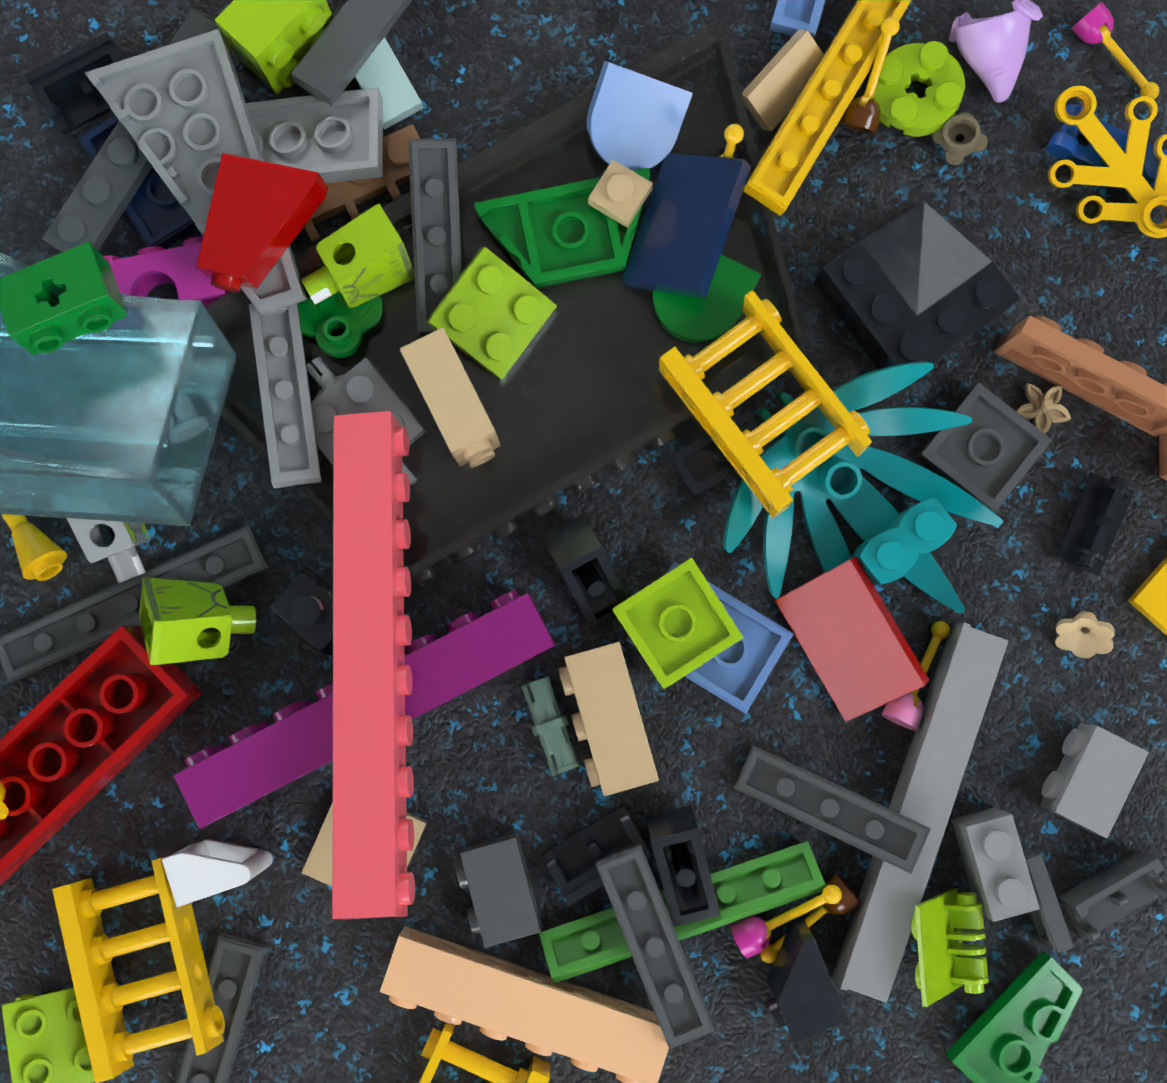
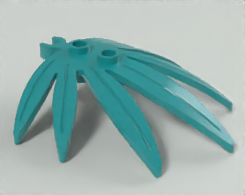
[723,361,1003,614]

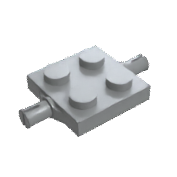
[306,357,427,485]

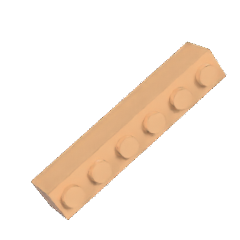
[380,926,669,1083]

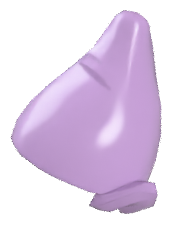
[948,0,1043,103]

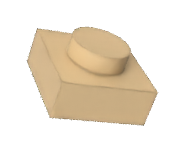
[588,159,653,228]

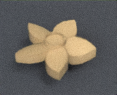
[1016,383,1071,434]

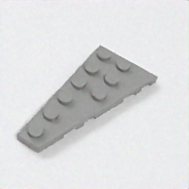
[85,29,307,314]

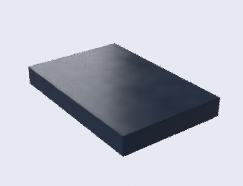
[78,115,197,248]
[621,154,751,298]

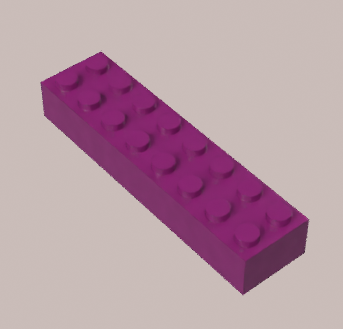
[173,590,556,829]

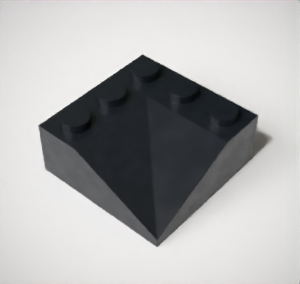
[814,201,1020,369]

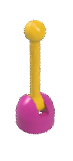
[1071,2,1160,99]
[730,885,842,958]

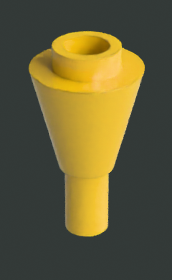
[0,501,67,581]

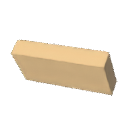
[739,30,824,131]

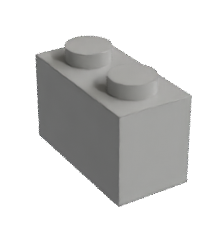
[1040,723,1149,838]
[950,807,1040,922]

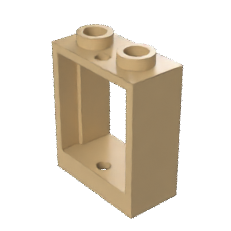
[400,327,501,468]

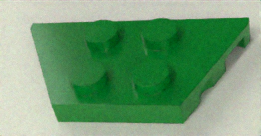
[474,167,650,288]

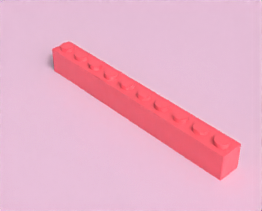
[332,411,415,919]

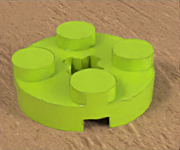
[873,41,965,137]

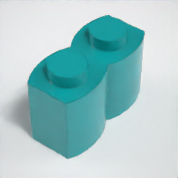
[852,498,957,585]

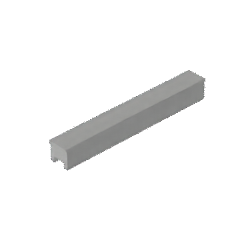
[832,622,1008,1003]

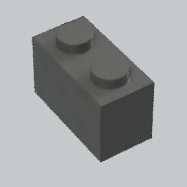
[455,831,542,948]

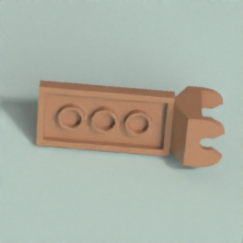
[993,315,1167,481]

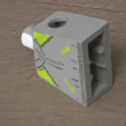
[55,472,150,583]

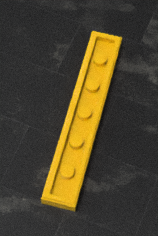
[743,0,911,216]

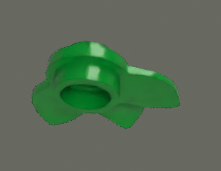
[297,291,383,358]

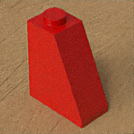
[196,153,328,292]

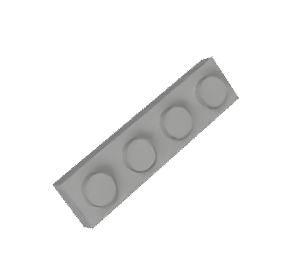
[249,303,322,488]

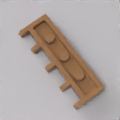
[302,124,420,242]

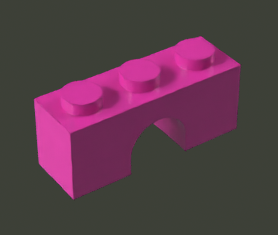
[102,237,237,332]

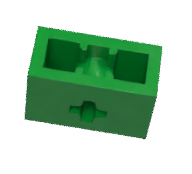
[0,242,129,356]

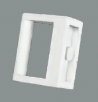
[162,839,273,907]

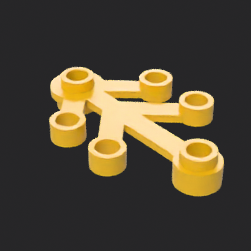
[1047,86,1167,238]

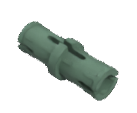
[521,677,580,776]

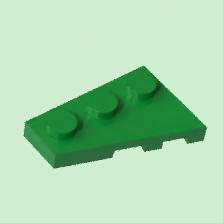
[945,951,1083,1083]

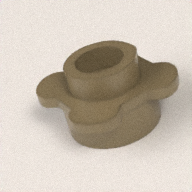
[932,112,988,165]

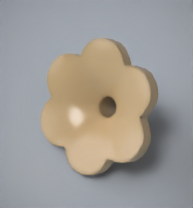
[1055,611,1115,658]

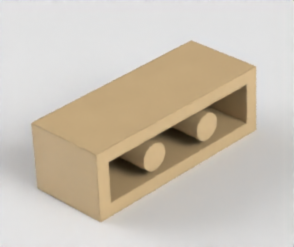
[558,642,659,796]

